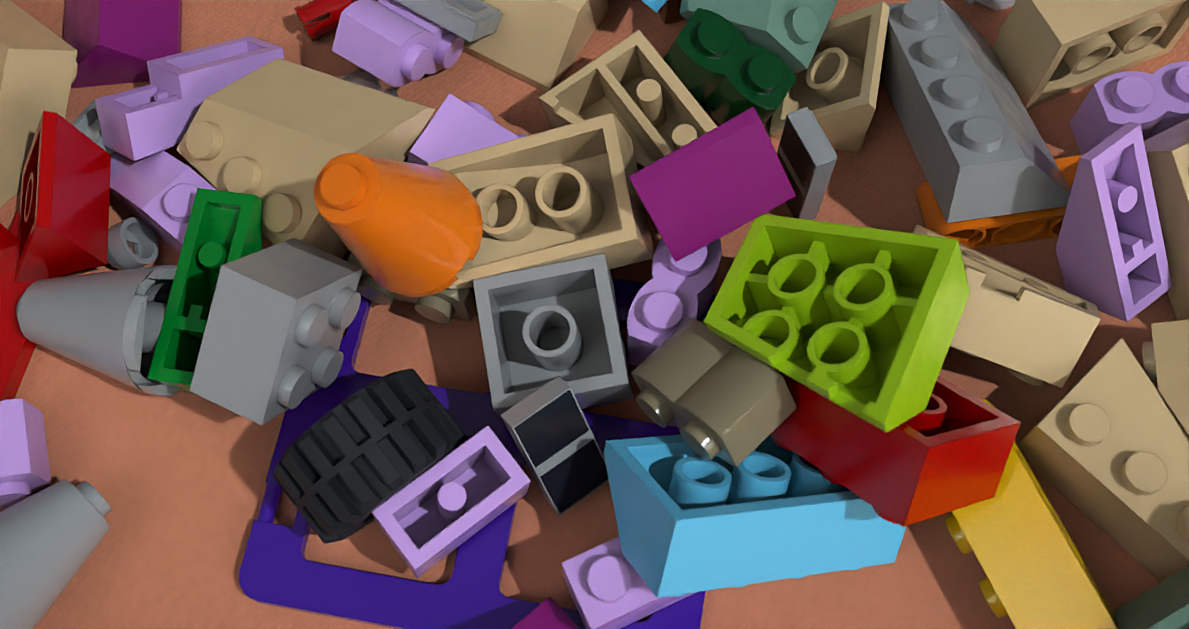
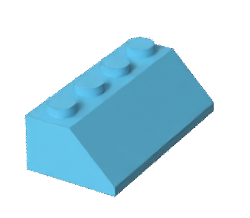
[604,435,906,598]

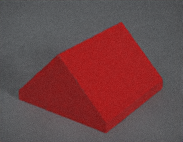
[15,111,111,282]

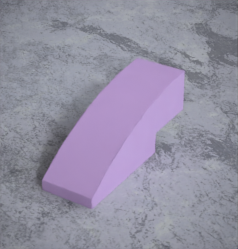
[95,36,284,161]

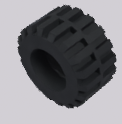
[272,369,465,544]

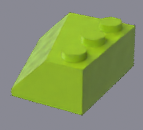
[704,214,970,433]

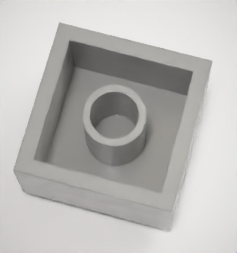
[189,238,363,425]
[473,253,635,418]

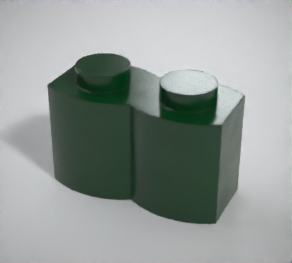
[663,8,797,125]

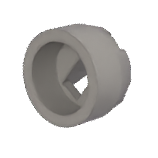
[107,217,159,270]

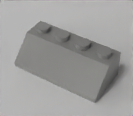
[880,0,1071,223]

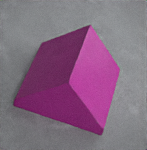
[64,0,182,89]
[628,107,796,262]

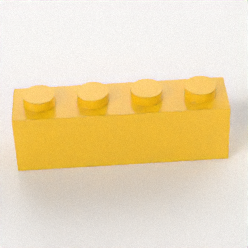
[944,399,1119,629]

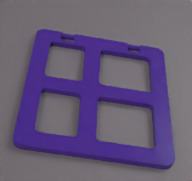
[239,249,737,629]

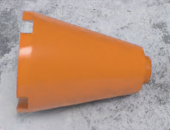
[314,153,483,297]

